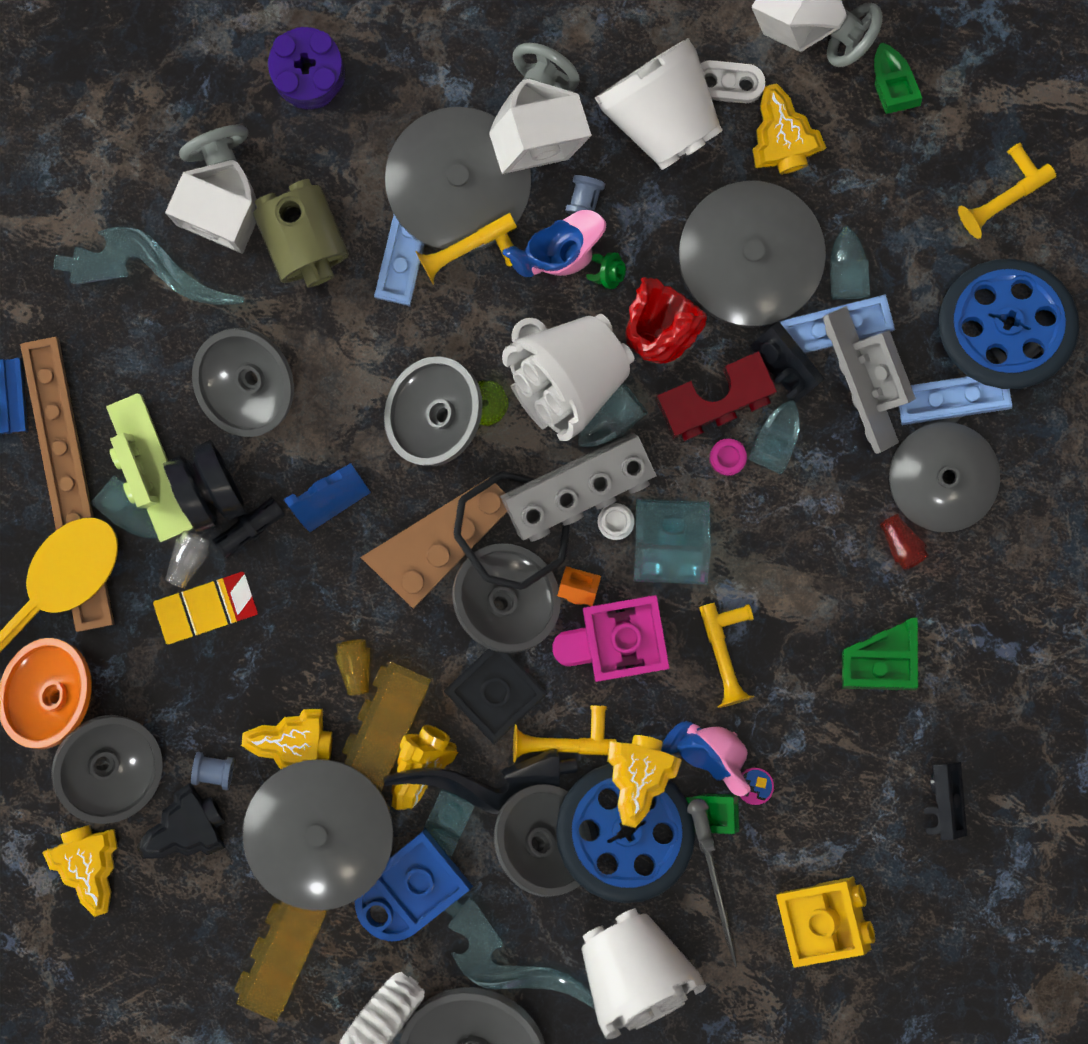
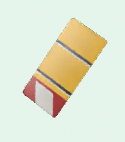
[153,572,257,644]

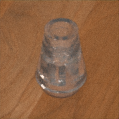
[165,531,210,588]

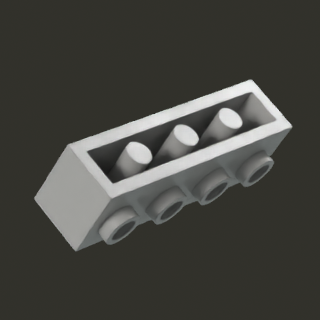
[500,433,656,542]

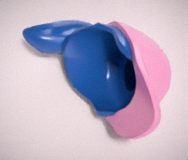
[502,210,606,277]
[661,721,751,796]

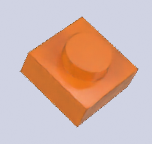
[557,566,601,606]

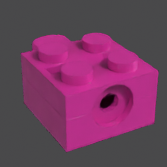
[552,595,670,682]

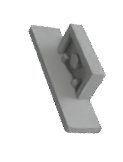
[823,306,916,454]

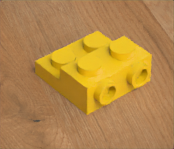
[776,877,875,968]

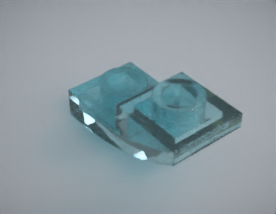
[422,789,475,859]

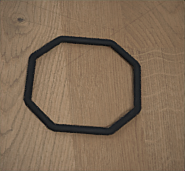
[453,471,570,590]

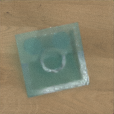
[634,499,711,585]

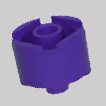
[268,27,345,109]

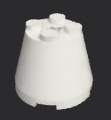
[595,38,723,170]
[502,314,634,441]
[581,909,706,1039]

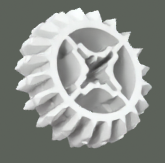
[340,972,425,1044]

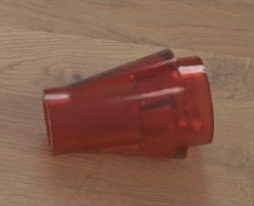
[880,514,929,571]

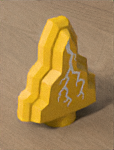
[752,83,826,174]
[241,709,333,769]
[391,725,458,810]
[607,735,682,828]
[43,825,118,917]

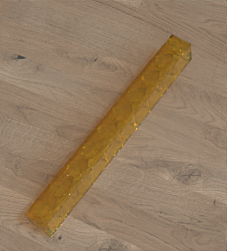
[234,661,433,1022]

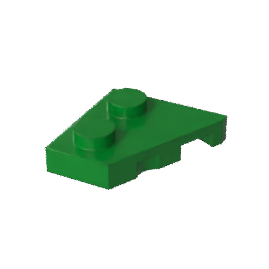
[842,618,918,690]

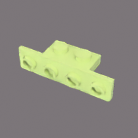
[106,394,193,542]

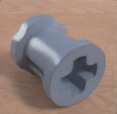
[565,175,606,215]
[191,752,234,790]

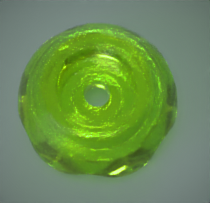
[477,380,508,426]

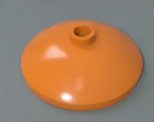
[0,638,92,749]

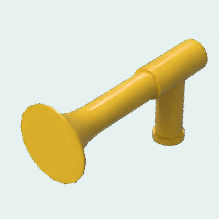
[958,142,1056,239]
[415,213,517,285]
[699,603,755,708]
[513,706,617,763]

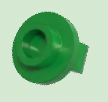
[586,252,626,289]

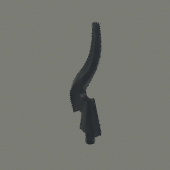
[383,749,577,814]

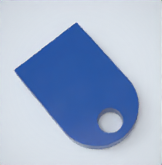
[355,829,473,941]

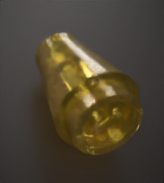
[334,639,371,695]

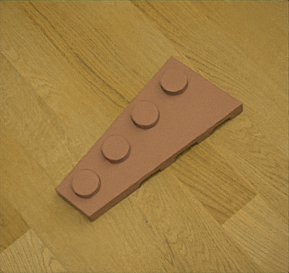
[360,477,507,609]

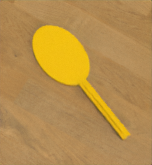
[0,518,118,652]

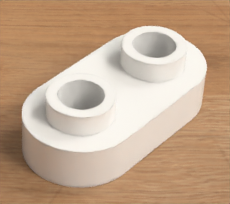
[700,60,765,103]

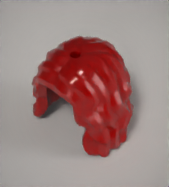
[625,277,707,364]

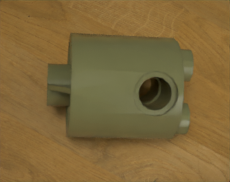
[253,179,349,288]

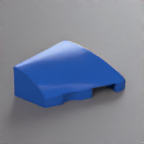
[284,463,371,532]

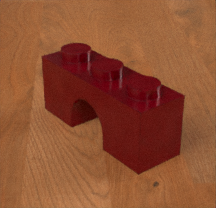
[656,351,777,442]

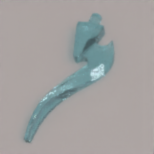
[54,227,244,305]
[444,897,595,1010]

